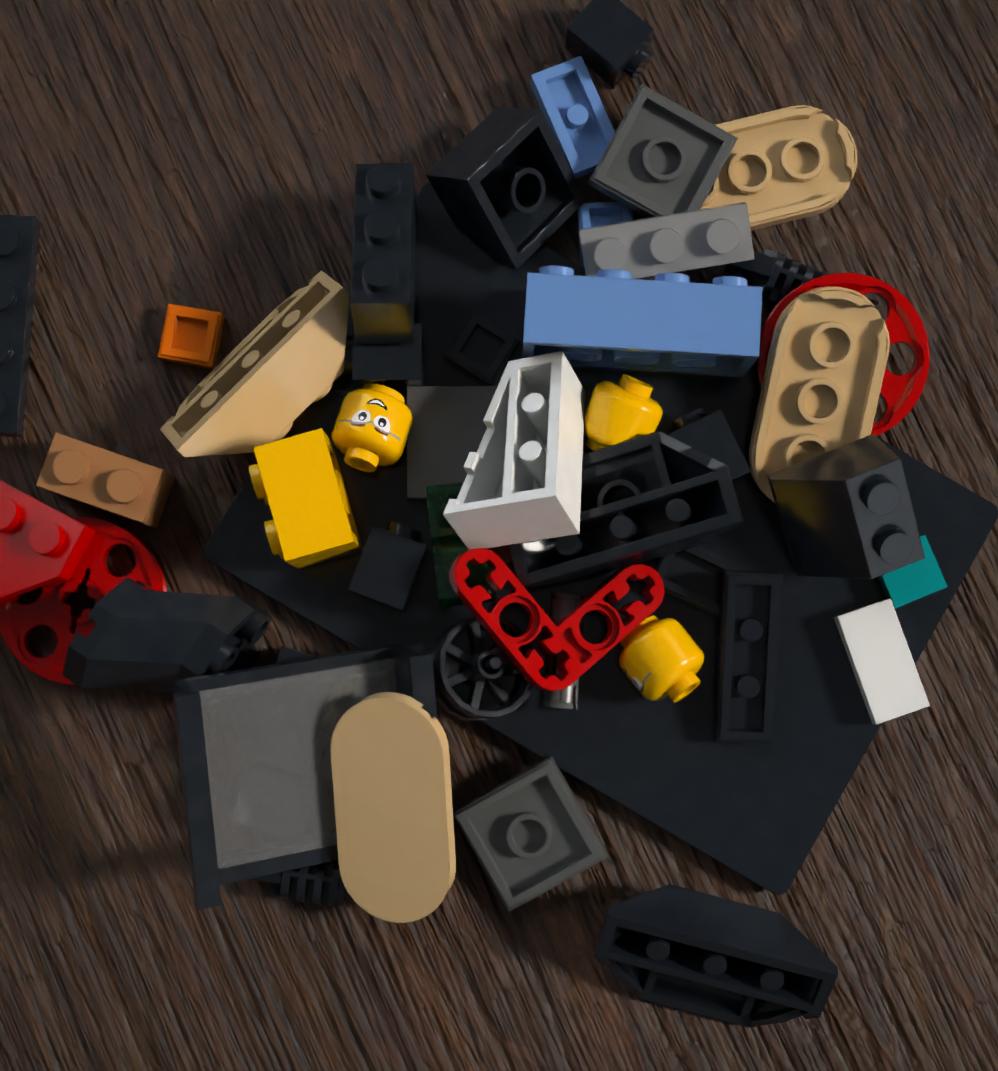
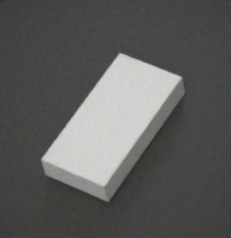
[834,598,930,725]

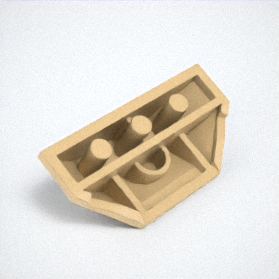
[160,270,350,457]

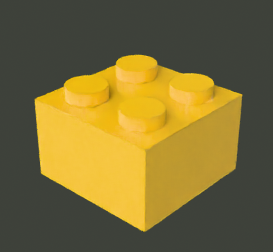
[249,428,363,569]

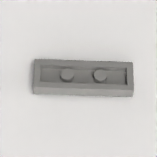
[579,202,754,279]

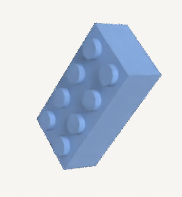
[522,265,763,378]

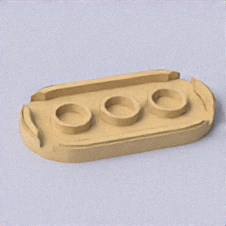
[701,105,857,231]
[749,286,890,503]
[331,692,456,923]

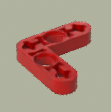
[449,548,665,691]

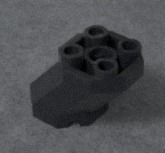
[62,578,272,712]

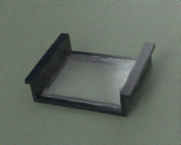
[173,643,437,910]

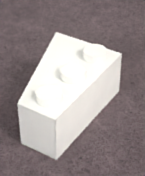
[443,351,585,550]

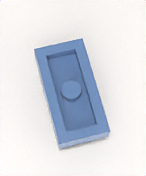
[529,56,615,179]

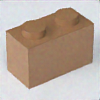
[36,432,175,529]

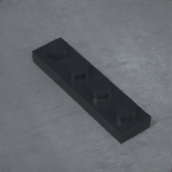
[0,214,40,437]

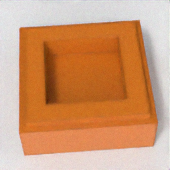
[158,304,225,369]

